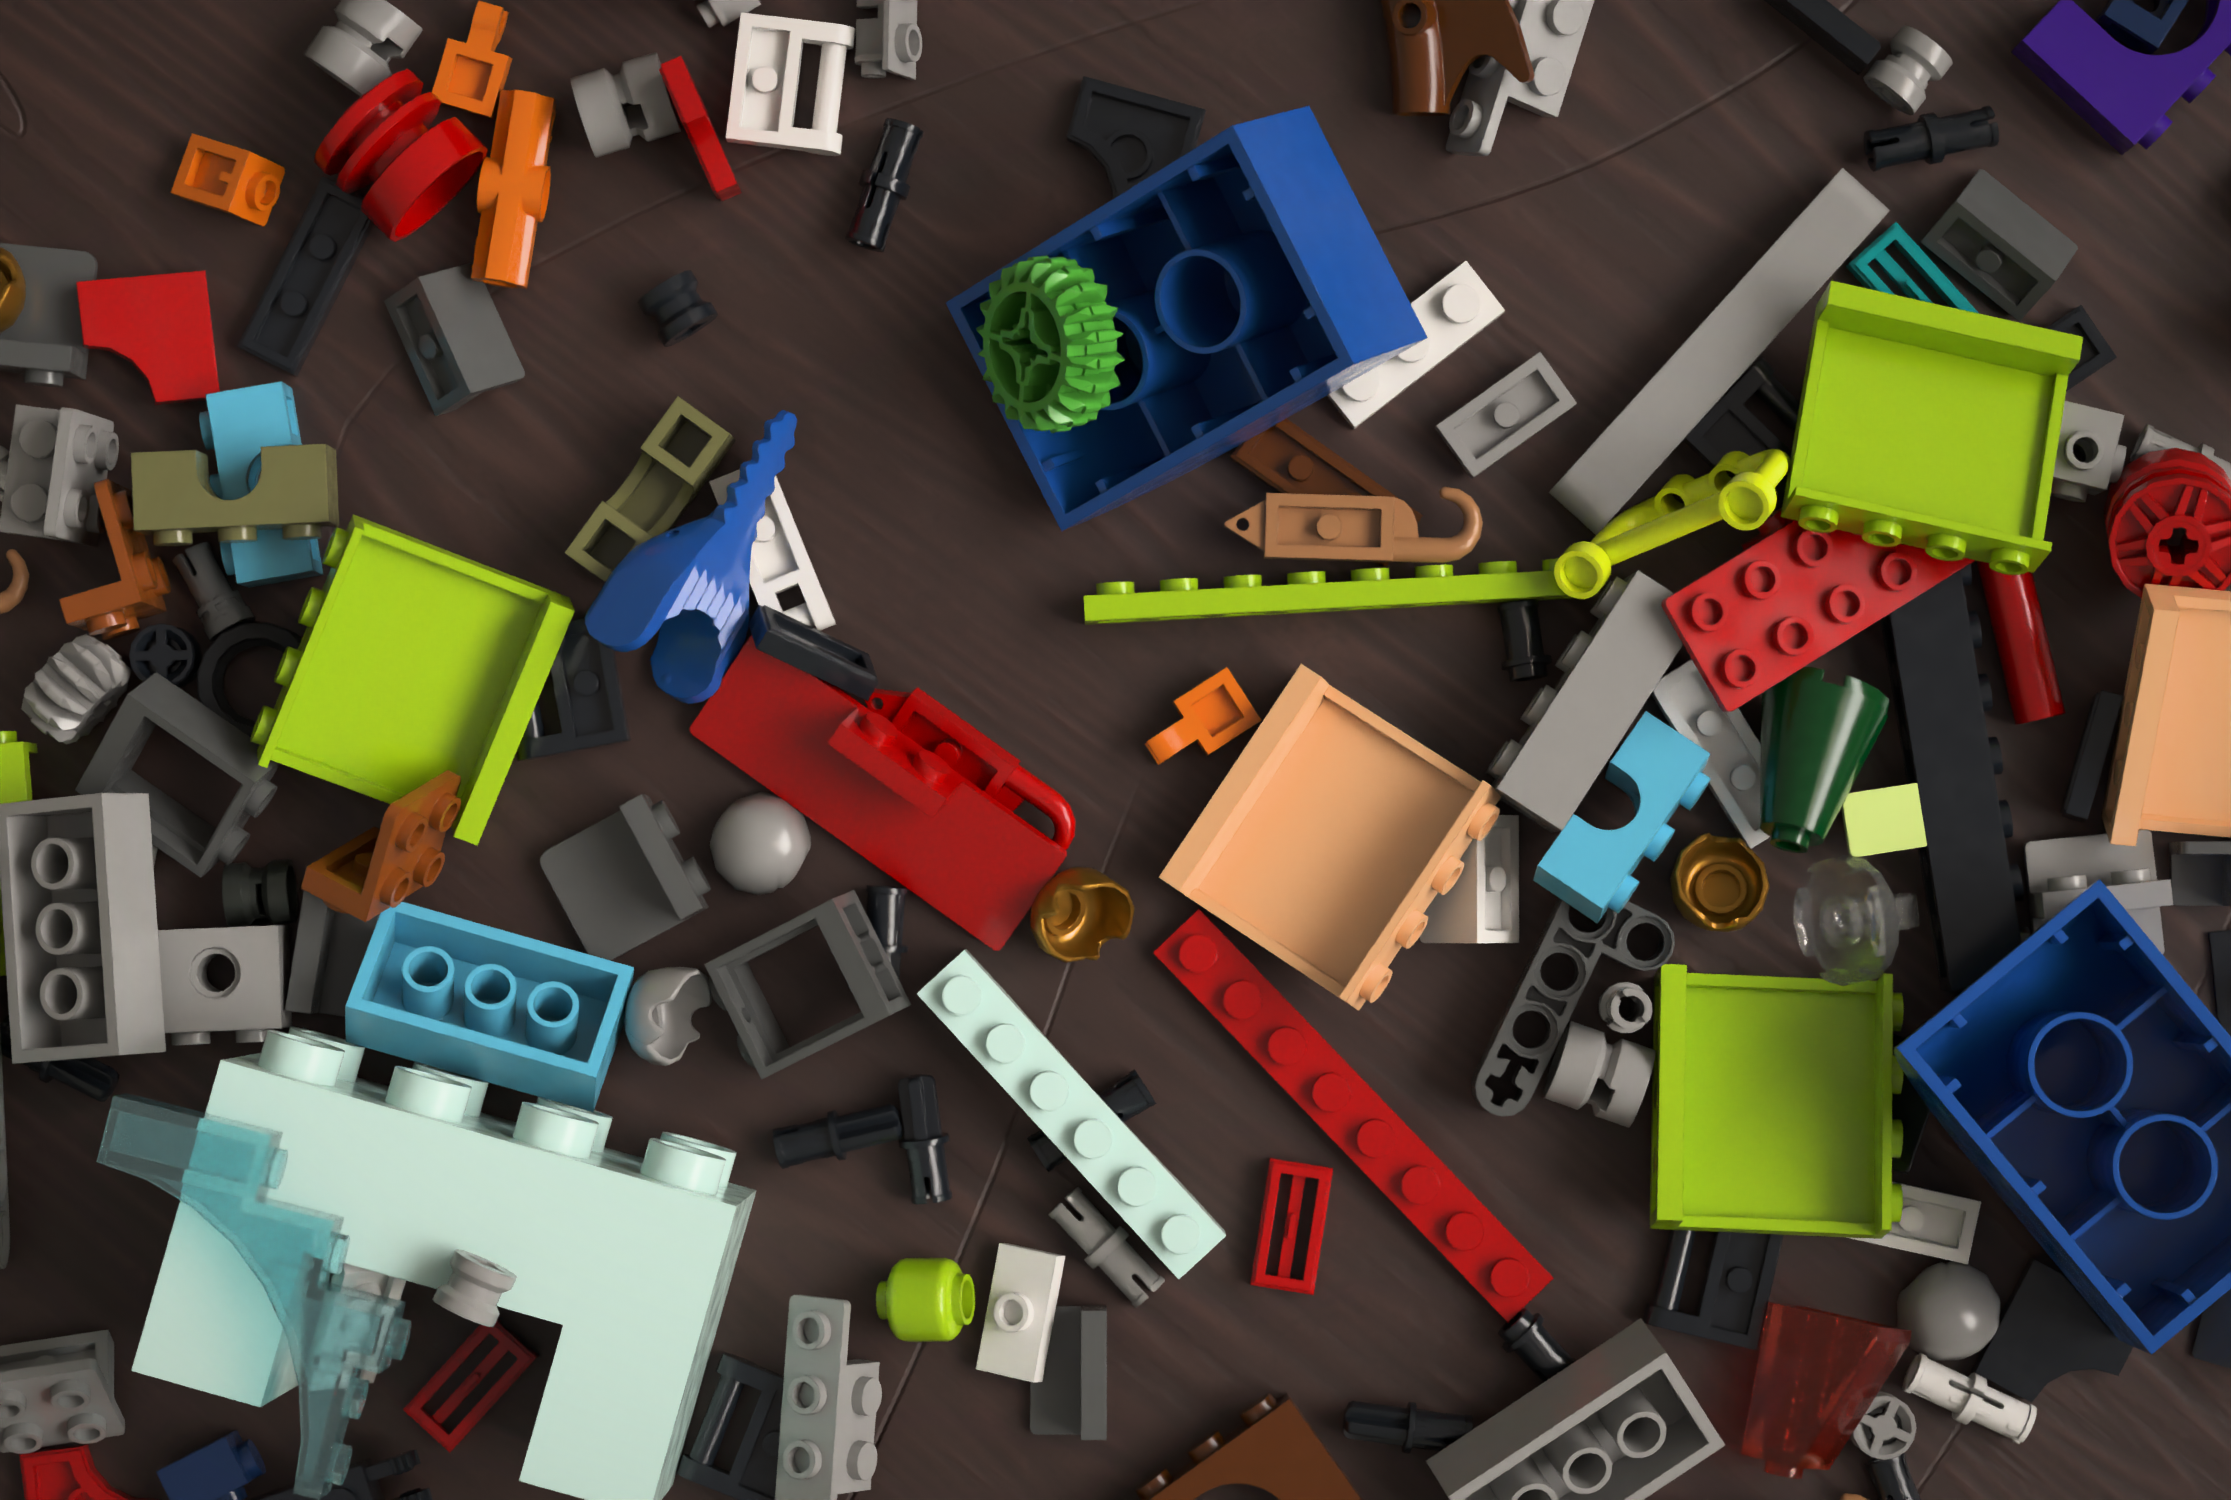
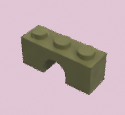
[565,396,736,582]
[131,444,339,546]

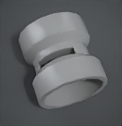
[1863,25,1953,115]

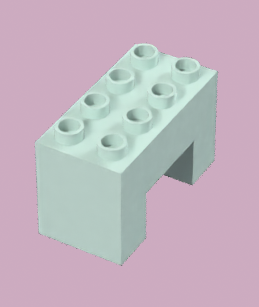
[131,1027,756,1500]

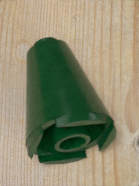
[1760,667,1890,853]

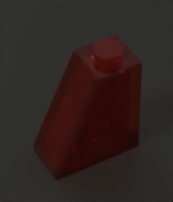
[1741,1302,1912,1479]

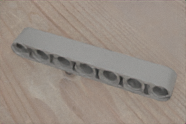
[1549,168,1890,535]

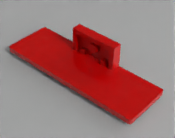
[1661,508,1975,712]
[690,635,1067,951]

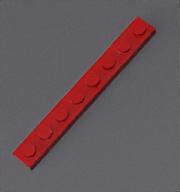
[1153,908,1554,1322]

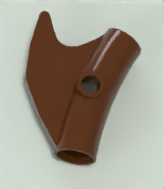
[1380,0,1535,116]

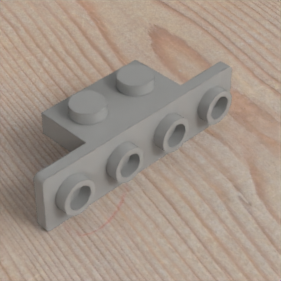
[1446,0,1594,156]
[775,1295,882,1500]

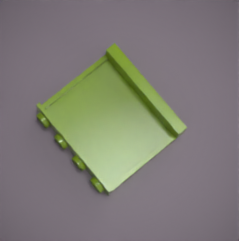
[1781,281,2083,575]
[250,514,575,846]
[1650,964,1904,1239]

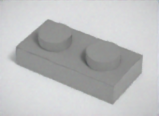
[1435,352,1577,479]

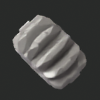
[21,634,131,745]

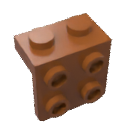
[59,479,171,640]
[301,770,461,922]

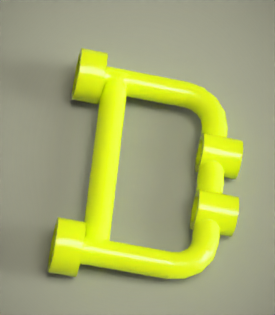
[1554,449,1790,599]

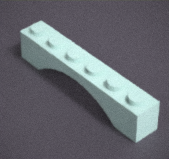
[917,949,1226,1279]

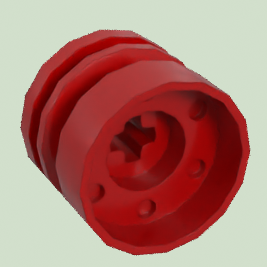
[314,69,488,242]
[2103,448,2231,599]

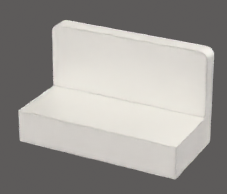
[1419,815,1519,943]

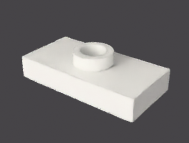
[976,1243,1066,1383]

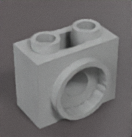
[158,925,292,1045]

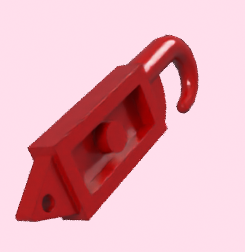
[864,687,1076,850]

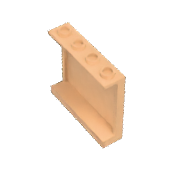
[2101,583,2231,846]
[1159,664,1501,1011]

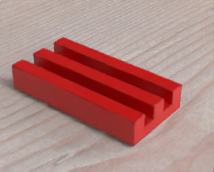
[1250,1157,1333,1295]
[403,1319,539,1453]

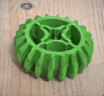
[976,255,1125,433]

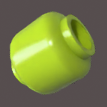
[876,1258,975,1342]

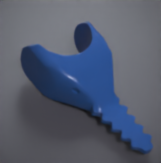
[585,410,797,704]

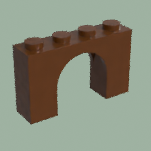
[1135,1393,1364,1500]

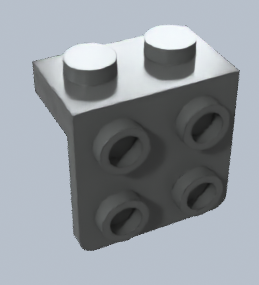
[0,243,98,387]
[540,794,711,961]

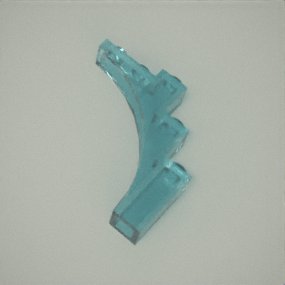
[96,1093,412,1500]

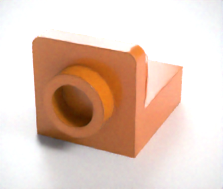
[170,133,285,227]

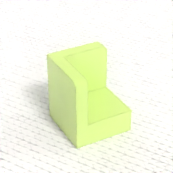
[1841,783,1927,857]

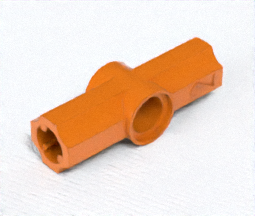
[471,90,557,289]

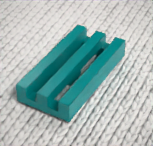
[1846,222,1978,313]

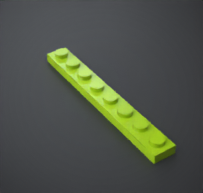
[1084,558,1598,625]

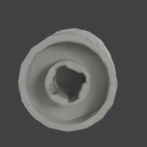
[303,0,423,97]
[571,52,681,158]
[1543,1020,1656,1128]

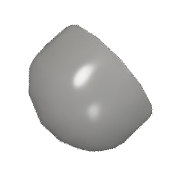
[710,791,811,895]
[624,967,712,1066]
[1897,1261,2000,1361]

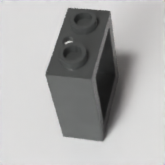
[75,672,280,878]
[704,890,911,1080]

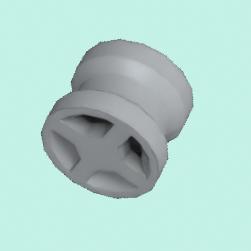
[432,1249,517,1327]
[1845,1390,1917,1460]

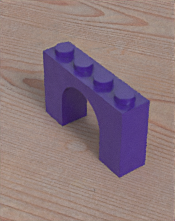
[2011,0,2231,155]

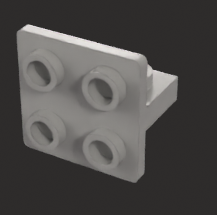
[0,404,119,547]
[2023,830,2173,954]
[0,1330,125,1454]

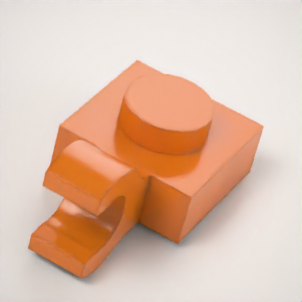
[432,0,512,120]
[1144,667,1262,765]

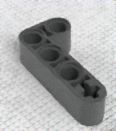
[1471,898,1675,1117]

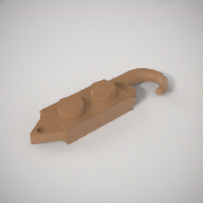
[1224,487,1483,563]

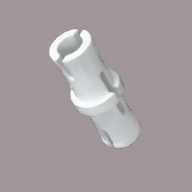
[1902,1353,2037,1444]

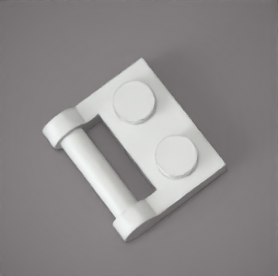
[726,12,856,156]

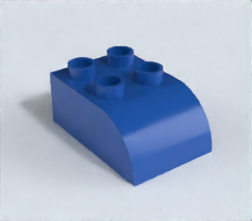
[946,106,1428,531]
[1894,879,2231,1355]

